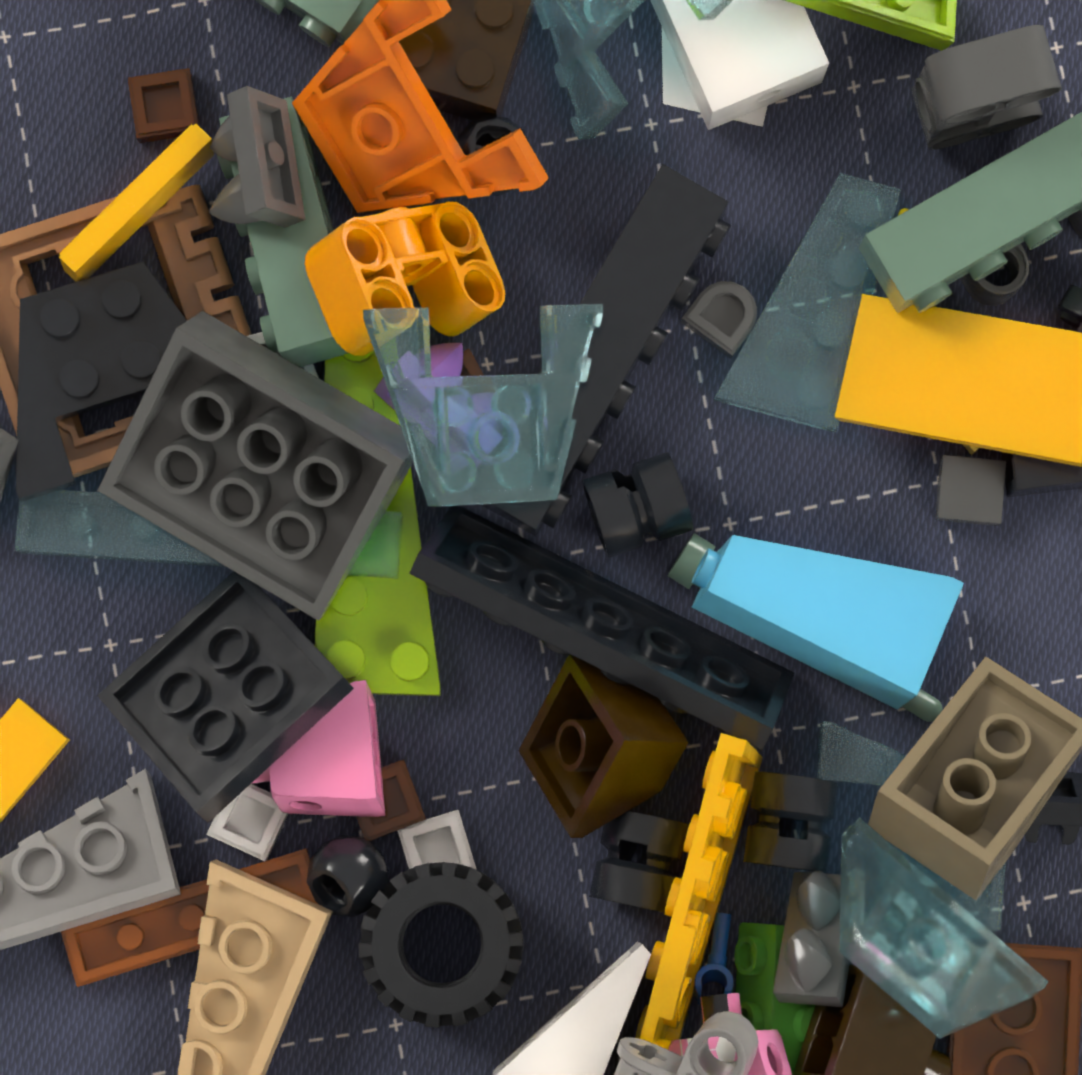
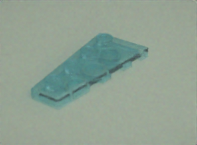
[714,173,901,433]

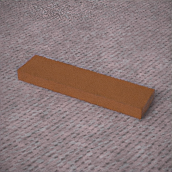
[61,848,319,987]

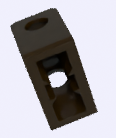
[793,964,951,1075]

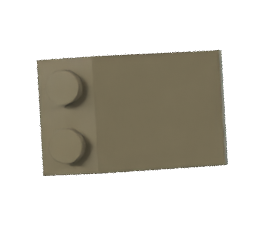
[867,656,1082,900]

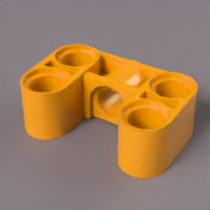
[304,201,505,356]

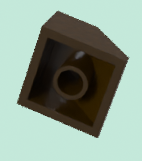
[518,655,689,838]

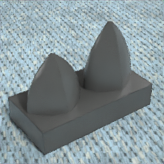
[209,86,306,228]
[773,871,863,1007]

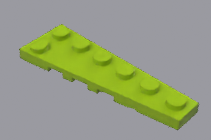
[315,337,441,696]

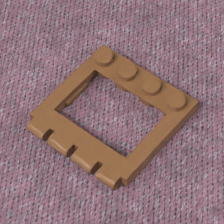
[0,185,252,478]

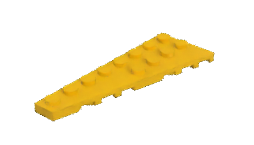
[635,733,763,1075]

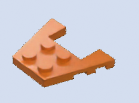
[292,0,549,213]

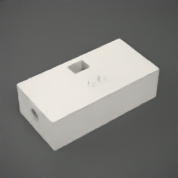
[650,0,829,130]

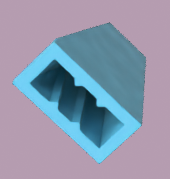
[691,535,964,710]

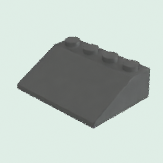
[97,311,424,621]

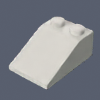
[493,941,651,1075]

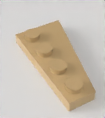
[178,859,333,1075]

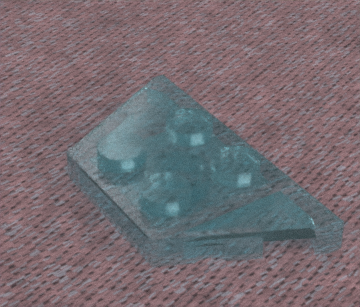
[839,817,1049,1039]

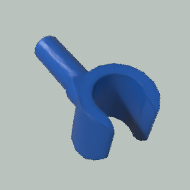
[694,913,733,1005]

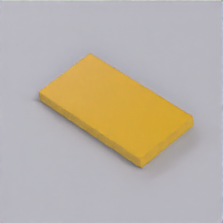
[835,294,1082,467]

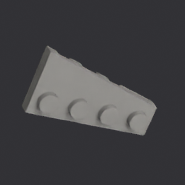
[0,768,181,950]

